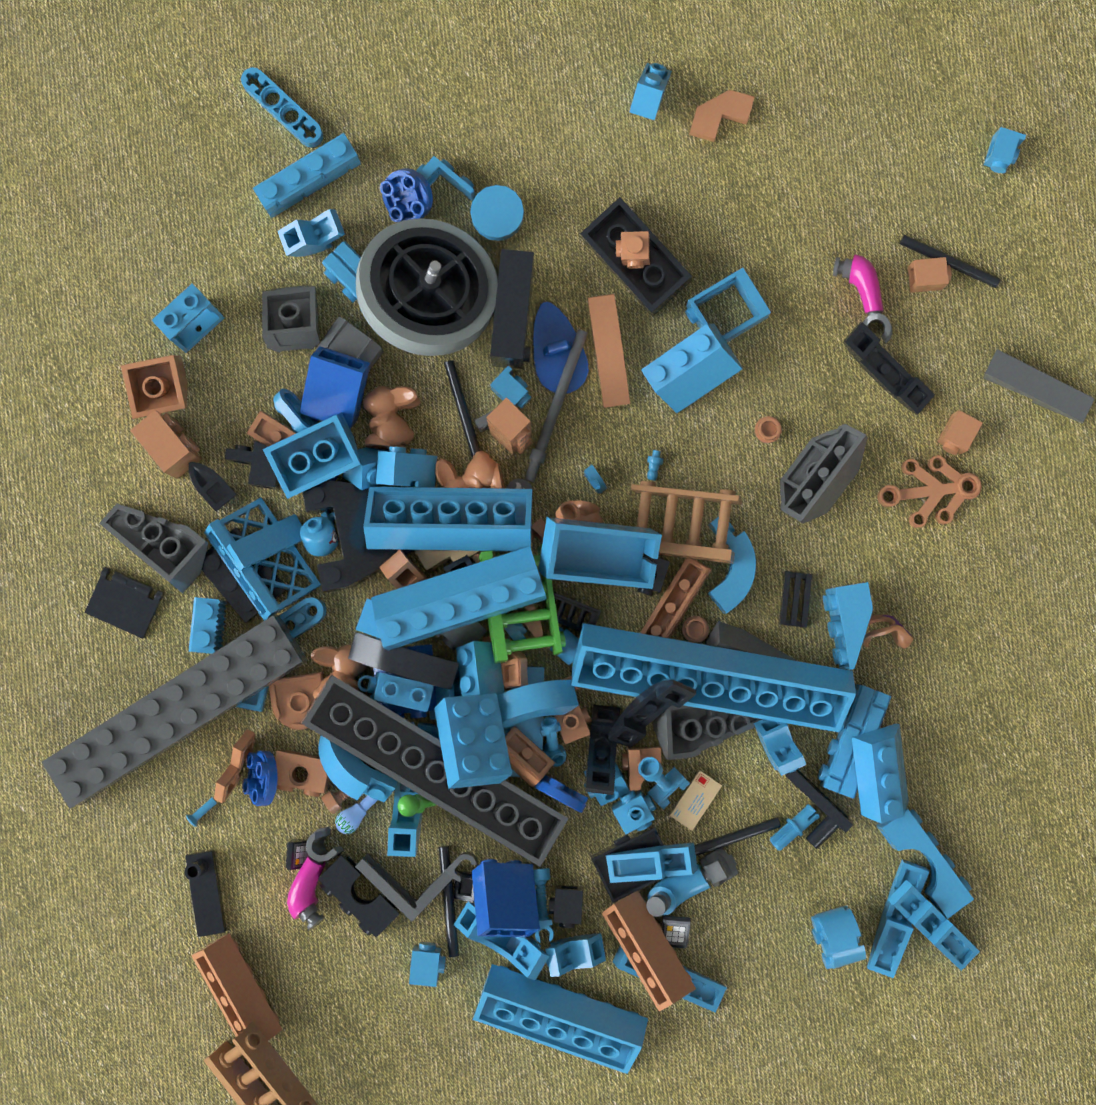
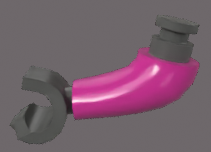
[833,254,892,344]
[287,827,345,931]

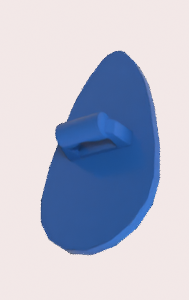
[533,302,589,394]

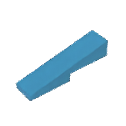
[612,945,727,1013]

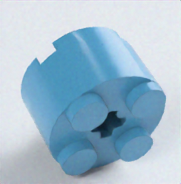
[811,905,866,969]

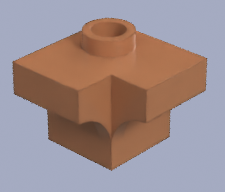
[622,746,662,791]

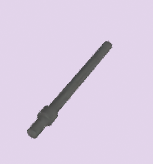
[524,330,588,483]

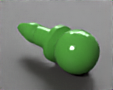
[398,794,436,817]

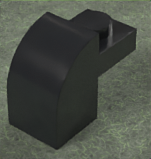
[225,441,280,490]

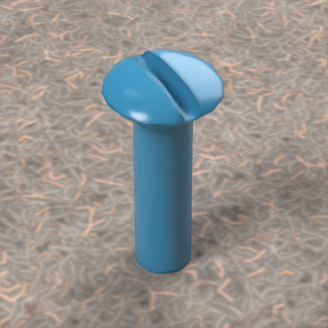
[186,797,217,827]

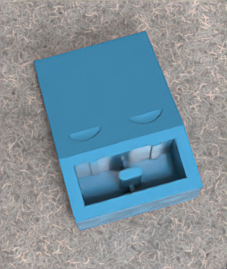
[823,582,873,670]

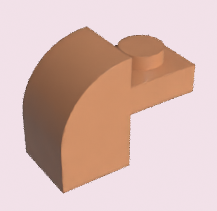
[380,550,429,589]

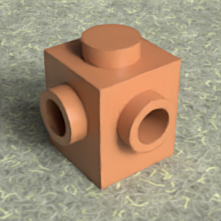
[616,231,650,269]
[554,706,591,745]

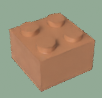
[130,410,202,479]

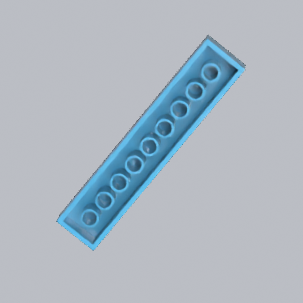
[571,623,856,732]

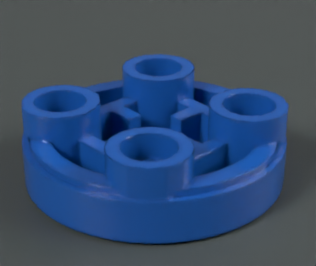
[380,168,433,222]
[242,751,278,806]
[534,775,588,813]

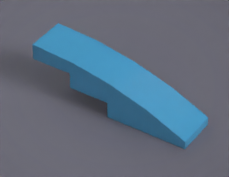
[867,859,929,978]
[887,880,980,971]

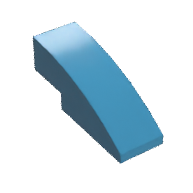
[606,843,698,883]

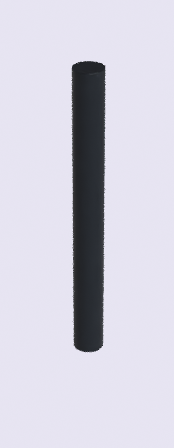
[899,234,1000,288]
[444,360,481,459]
[694,817,781,856]
[438,846,459,957]

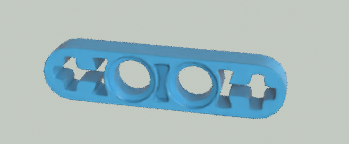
[241,67,323,148]

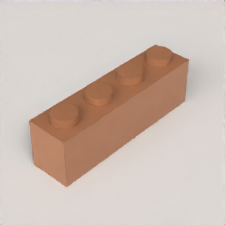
[486,397,532,456]
[602,891,696,1012]
[191,934,283,1040]

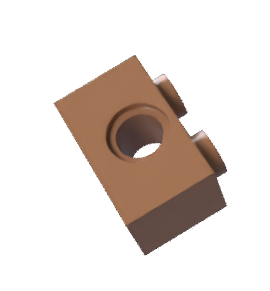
[275,749,330,797]

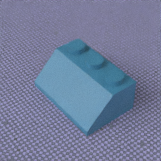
[641,324,743,413]
[263,412,361,499]
[852,723,909,824]

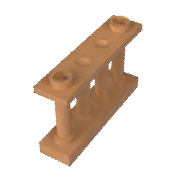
[631,481,742,564]
[204,1022,318,1105]

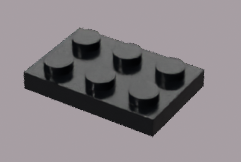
[202,527,286,623]

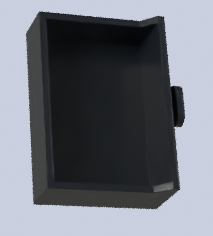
[591,825,664,903]

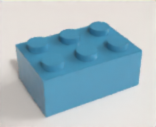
[434,693,512,789]

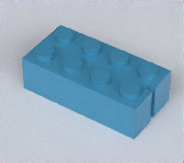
[538,517,662,589]

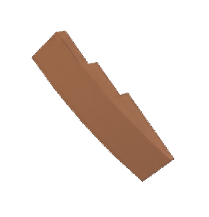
[587,294,630,408]

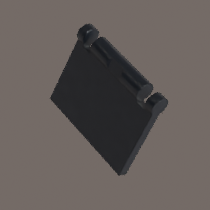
[84,566,164,639]

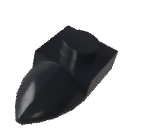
[188,462,237,512]

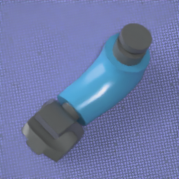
[646,848,738,917]

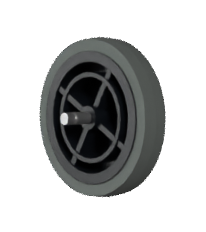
[356,218,498,356]

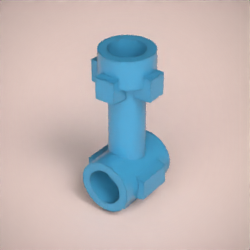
[539,717,566,767]

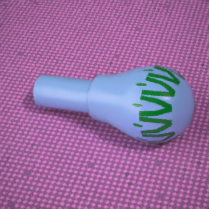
[335,795,378,834]

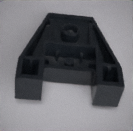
[302,480,416,593]

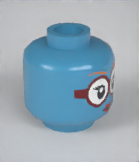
[300,517,339,556]

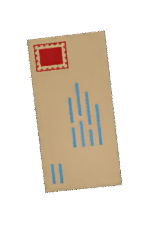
[669,770,722,831]

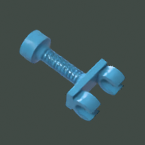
[638,757,690,810]
[533,868,554,943]

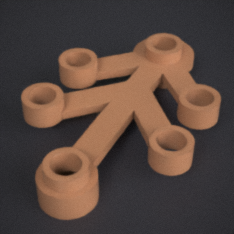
[877,455,982,528]

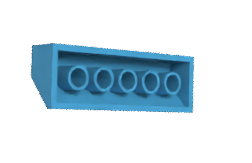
[364,487,532,551]
[371,546,547,650]
[473,964,648,1074]

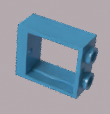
[685,268,771,342]
[152,283,225,353]

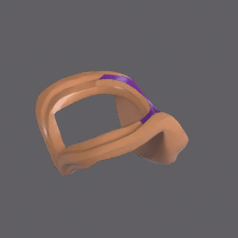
[863,614,914,649]

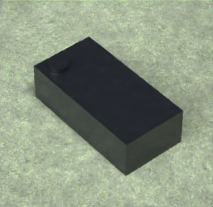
[580,197,692,317]
[490,249,534,370]

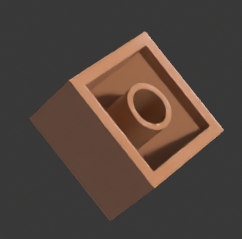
[121,355,187,419]

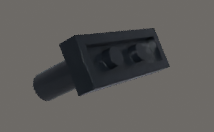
[785,769,853,849]
[184,850,227,937]

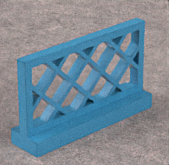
[204,497,321,621]

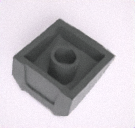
[262,285,320,353]
[308,316,384,371]

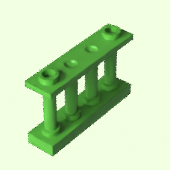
[479,544,566,664]

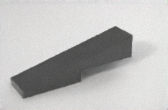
[983,349,1095,424]

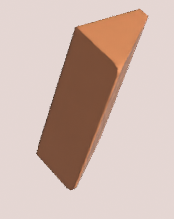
[505,726,555,787]

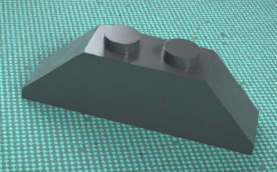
[780,424,868,524]

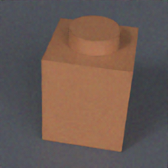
[908,257,952,293]
[937,410,983,455]

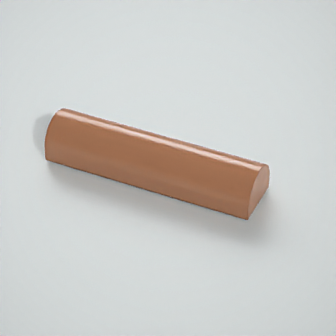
[640,558,712,639]

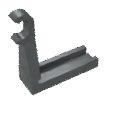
[355,852,478,922]

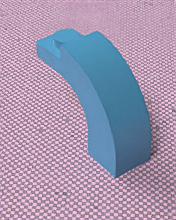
[707,517,756,614]
[497,680,579,732]
[318,735,397,802]
[387,781,422,857]
[454,901,549,980]

